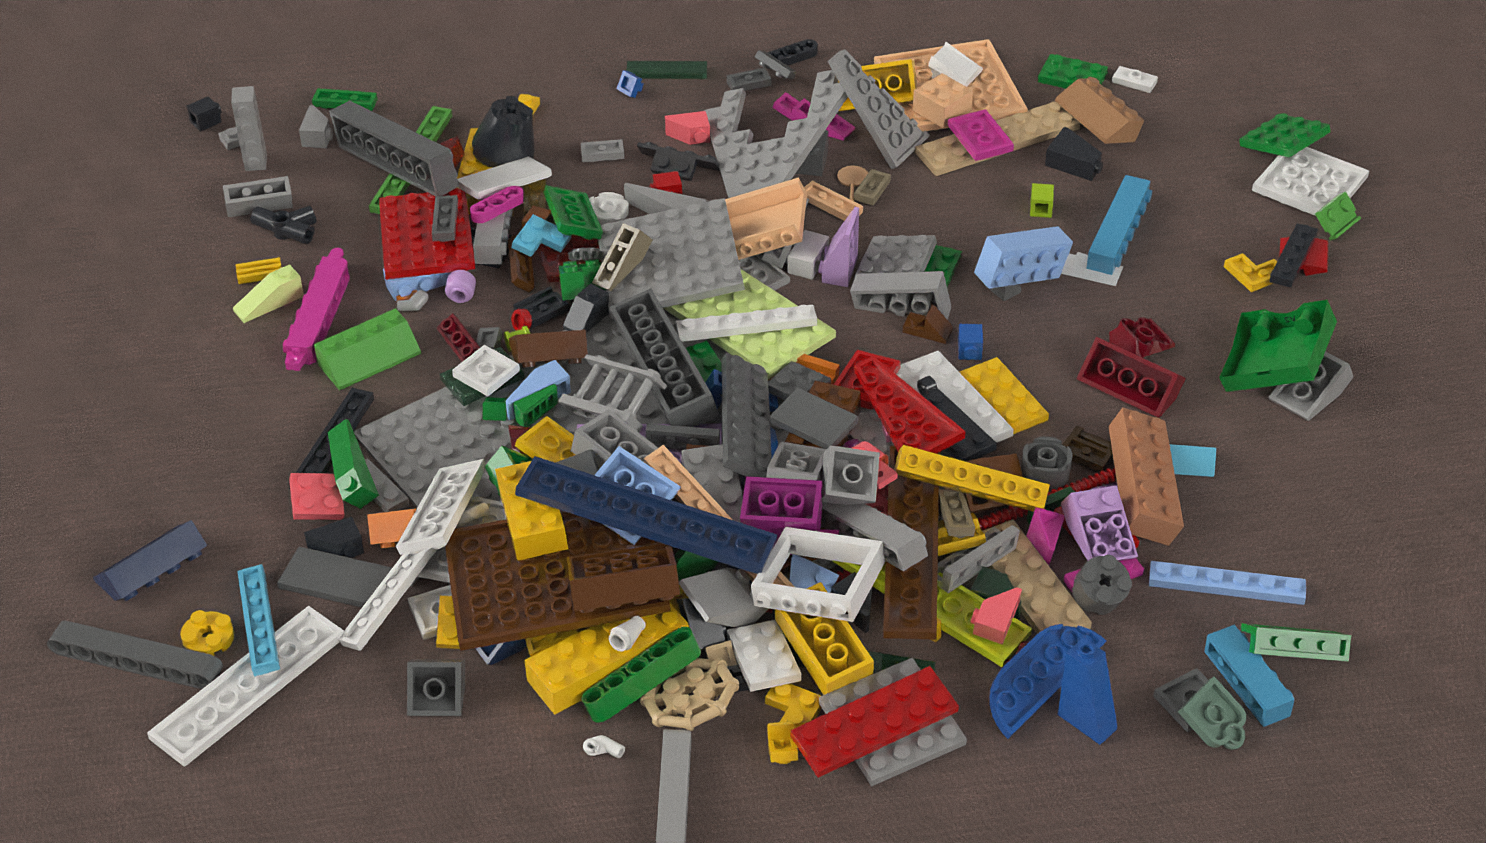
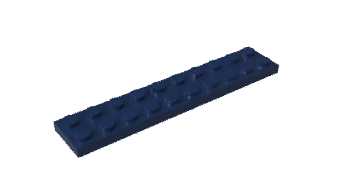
[515,456,777,574]

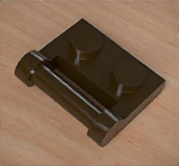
[1062,425,1113,472]

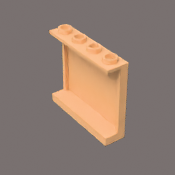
[725,178,807,260]

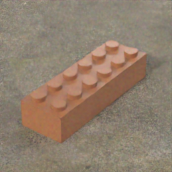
[1109,407,1184,546]

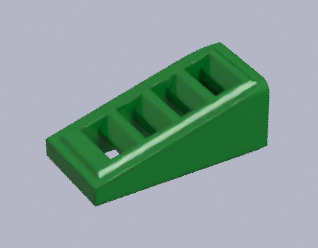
[513,384,558,427]

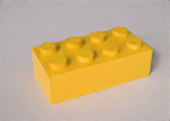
[495,458,568,561]
[775,582,874,695]

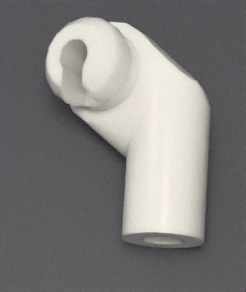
[583,735,625,758]

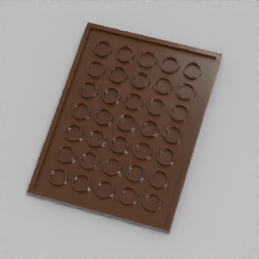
[445,510,671,651]

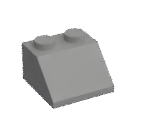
[821,445,880,505]

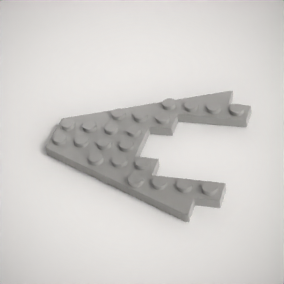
[704,70,848,198]

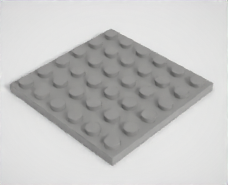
[598,198,745,319]

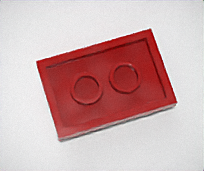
[834,350,901,410]

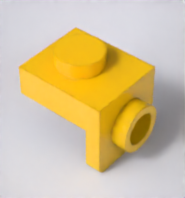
[767,722,798,764]

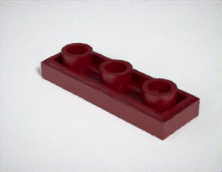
[436,313,481,362]

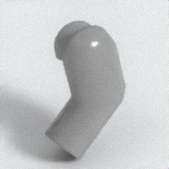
[397,290,428,311]

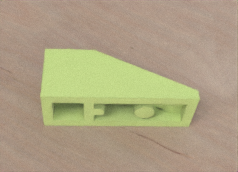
[233,265,304,323]

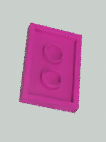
[948,109,1014,161]

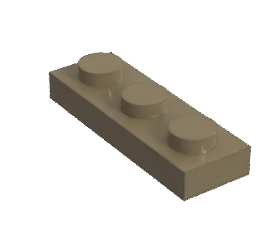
[938,489,975,538]

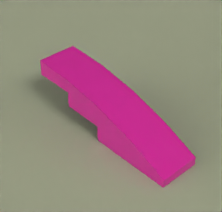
[772,92,856,140]

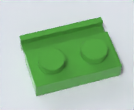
[1315,191,1361,241]

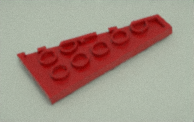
[854,356,965,454]

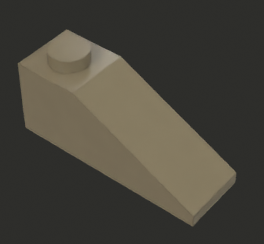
[592,223,652,291]

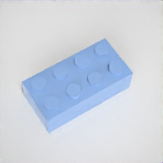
[974,226,1073,289]

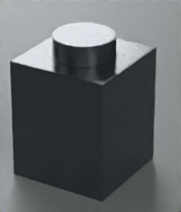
[187,96,222,132]

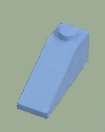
[506,360,571,421]

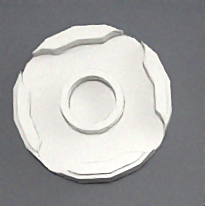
[589,192,629,225]

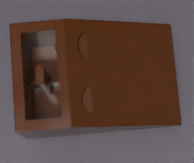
[964,453,1023,513]

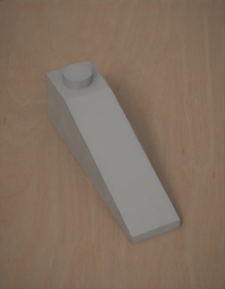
[624,183,706,214]

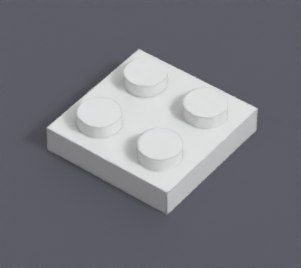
[452,345,520,396]

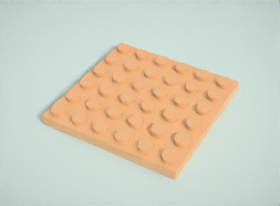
[874,39,1027,132]

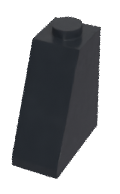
[1045,127,1103,181]

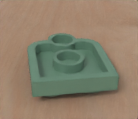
[1178,677,1246,750]

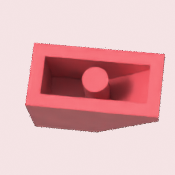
[665,111,710,145]
[970,587,1022,645]

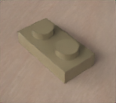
[854,169,891,206]

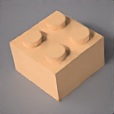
[913,73,973,128]

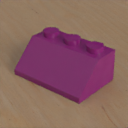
[740,476,823,538]

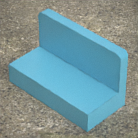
[1169,444,1216,477]

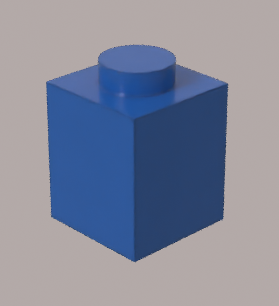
[958,324,983,360]

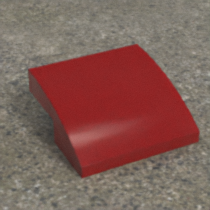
[1279,237,1328,276]

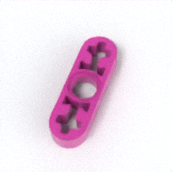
[470,186,524,223]

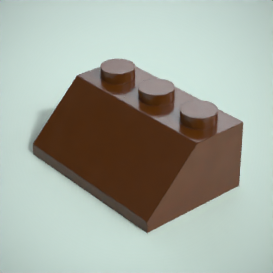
[509,330,588,368]

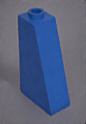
[1058,638,1118,745]

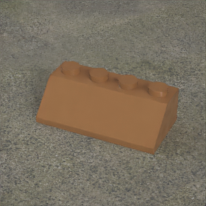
[1055,77,1144,144]

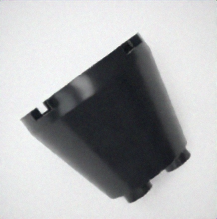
[472,96,535,168]

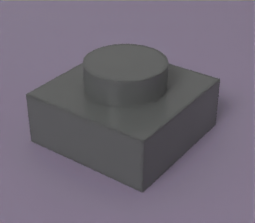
[476,327,504,352]

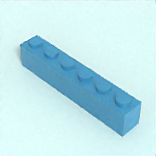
[1086,175,1153,275]

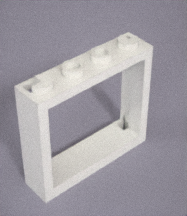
[751,527,885,622]

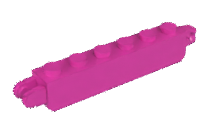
[283,247,350,371]

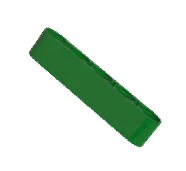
[581,627,701,723]

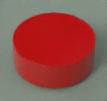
[511,309,532,331]

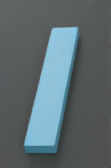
[237,564,280,677]

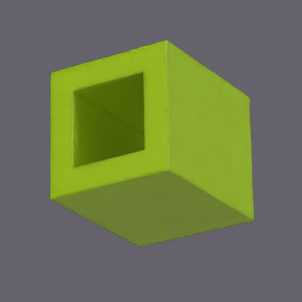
[1030,183,1054,218]

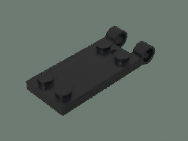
[917,376,997,462]

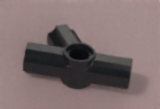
[250,205,317,244]

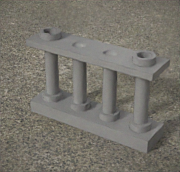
[558,354,667,432]

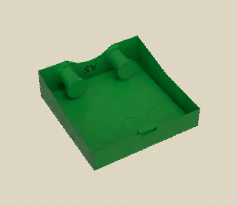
[1219,299,1337,392]

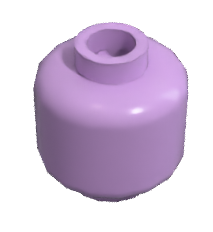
[445,270,476,303]

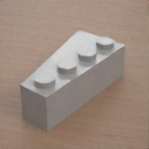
[850,271,952,320]

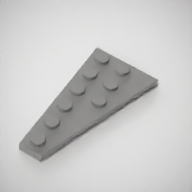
[828,49,930,169]

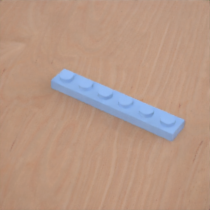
[1149,561,1306,605]

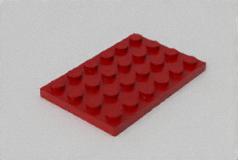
[379,188,476,280]

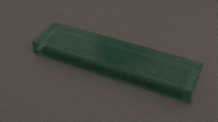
[626,61,707,79]

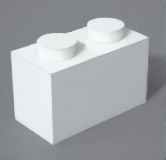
[785,230,829,280]

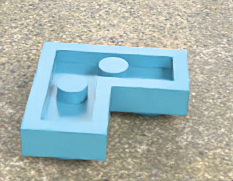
[511,214,571,257]

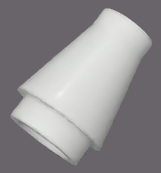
[609,616,646,652]

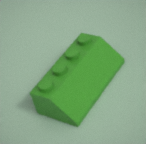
[314,308,421,391]

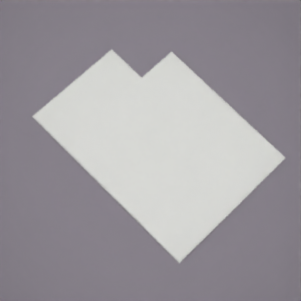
[1061,252,1123,286]

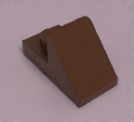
[902,305,953,344]

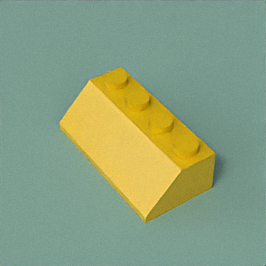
[838,59,917,112]

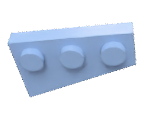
[789,554,839,593]

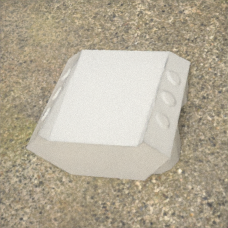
[928,42,983,87]

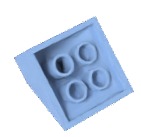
[595,446,681,545]

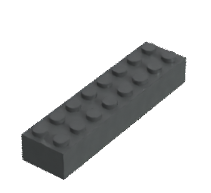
[329,101,459,196]
[610,288,719,427]

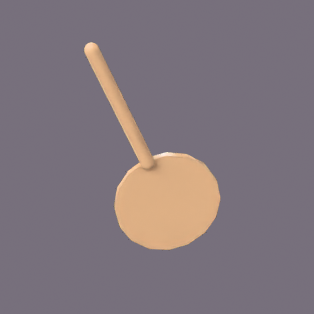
[837,165,868,201]

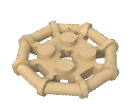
[640,658,739,731]

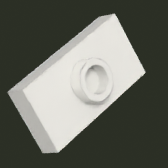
[1112,66,1158,93]

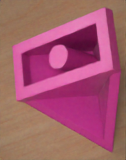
[1026,507,1065,565]

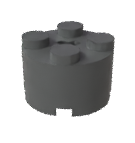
[1021,437,1072,492]
[1072,555,1132,615]

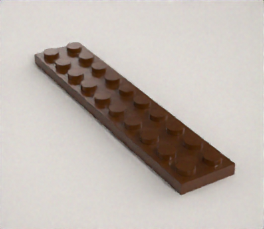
[883,446,939,640]

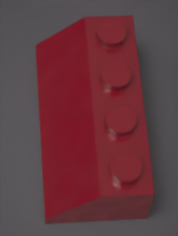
[1076,337,1186,418]

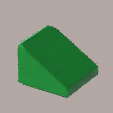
[482,397,508,421]

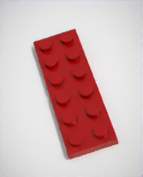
[790,666,959,778]

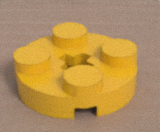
[180,610,235,656]

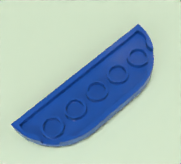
[989,624,1106,739]

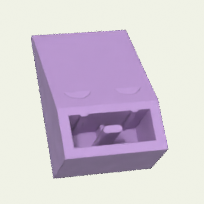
[1061,485,1138,561]

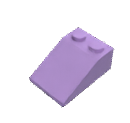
[819,207,859,287]

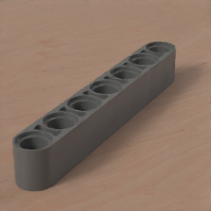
[47,621,223,689]

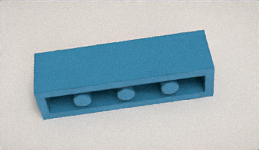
[1204,624,1295,727]

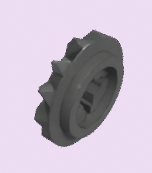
[568,248,604,262]

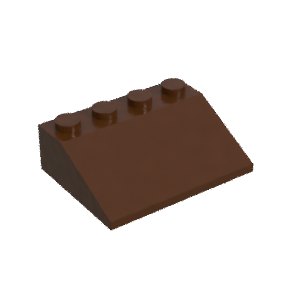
[567,543,680,613]

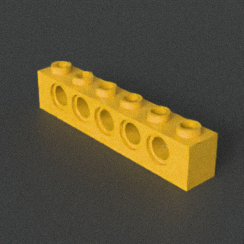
[894,445,1050,512]

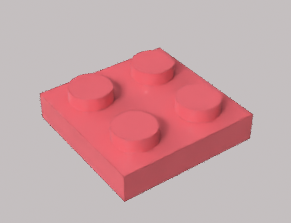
[289,473,344,520]

